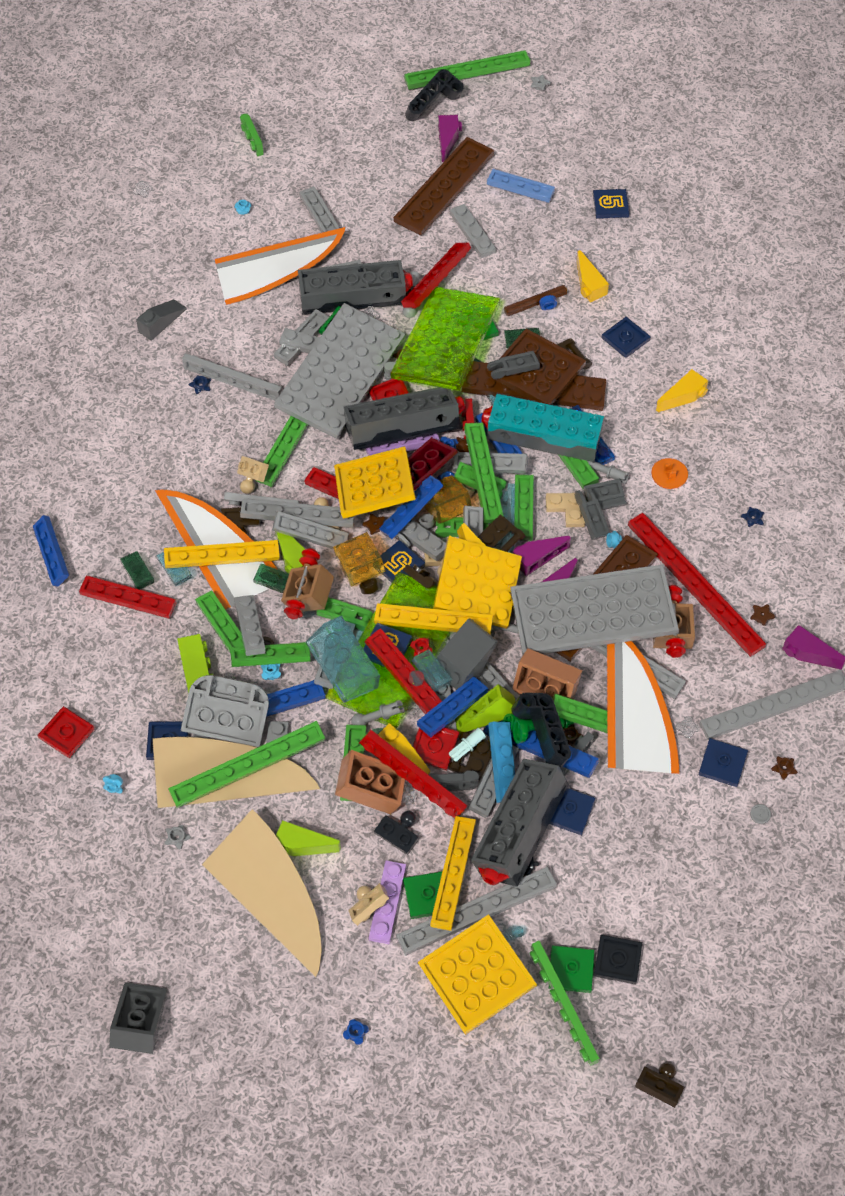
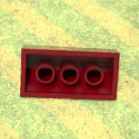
[408,437,458,490]

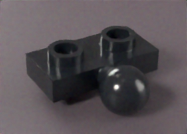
[374,811,419,855]

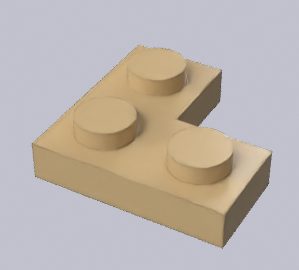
[545,493,585,527]

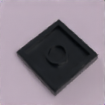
[594,934,643,985]

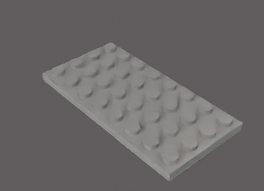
[274,303,405,439]
[510,564,679,655]

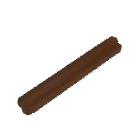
[504,285,567,316]

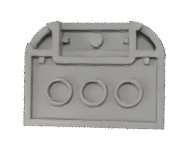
[181,675,269,747]

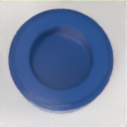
[539,295,557,310]

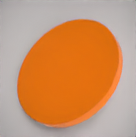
[651,458,688,489]

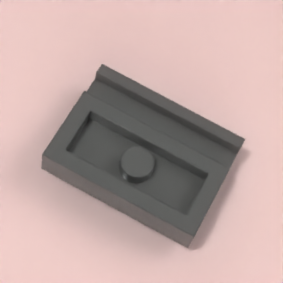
[583,478,627,510]

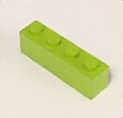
[177,634,213,693]

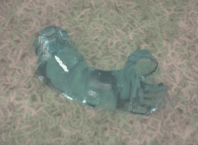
[503,926,524,943]

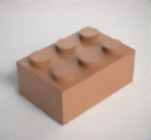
[512,648,583,700]
[335,750,405,815]

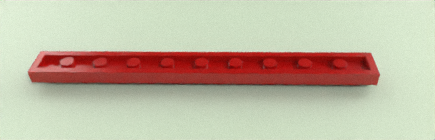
[628,512,766,657]

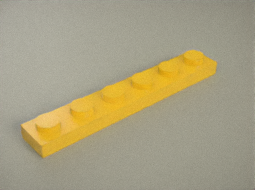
[164,540,280,568]
[374,603,493,635]
[430,816,476,931]

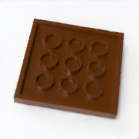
[488,328,586,405]

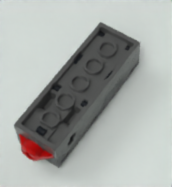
[298,260,413,315]
[343,385,465,450]
[471,758,569,887]

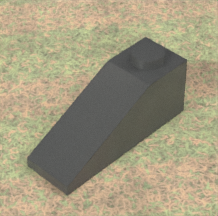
[136,299,187,341]

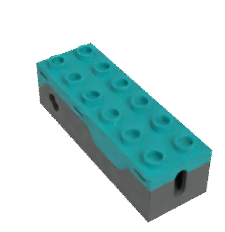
[482,394,604,462]

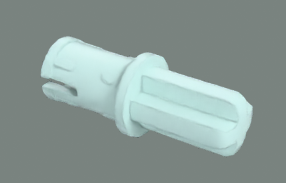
[449,728,486,761]

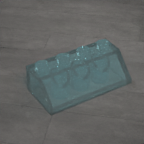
[306,616,380,703]

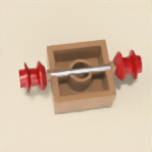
[281,548,334,619]
[653,585,695,658]

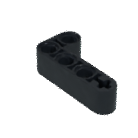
[405,69,464,121]
[511,693,571,769]

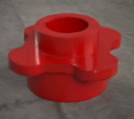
[410,638,432,658]

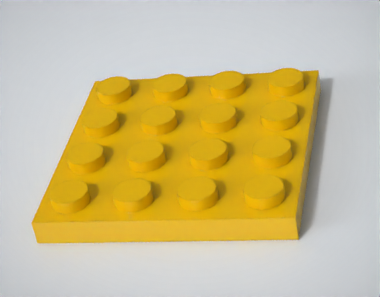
[334,446,416,519]
[433,536,522,629]
[418,914,537,1035]

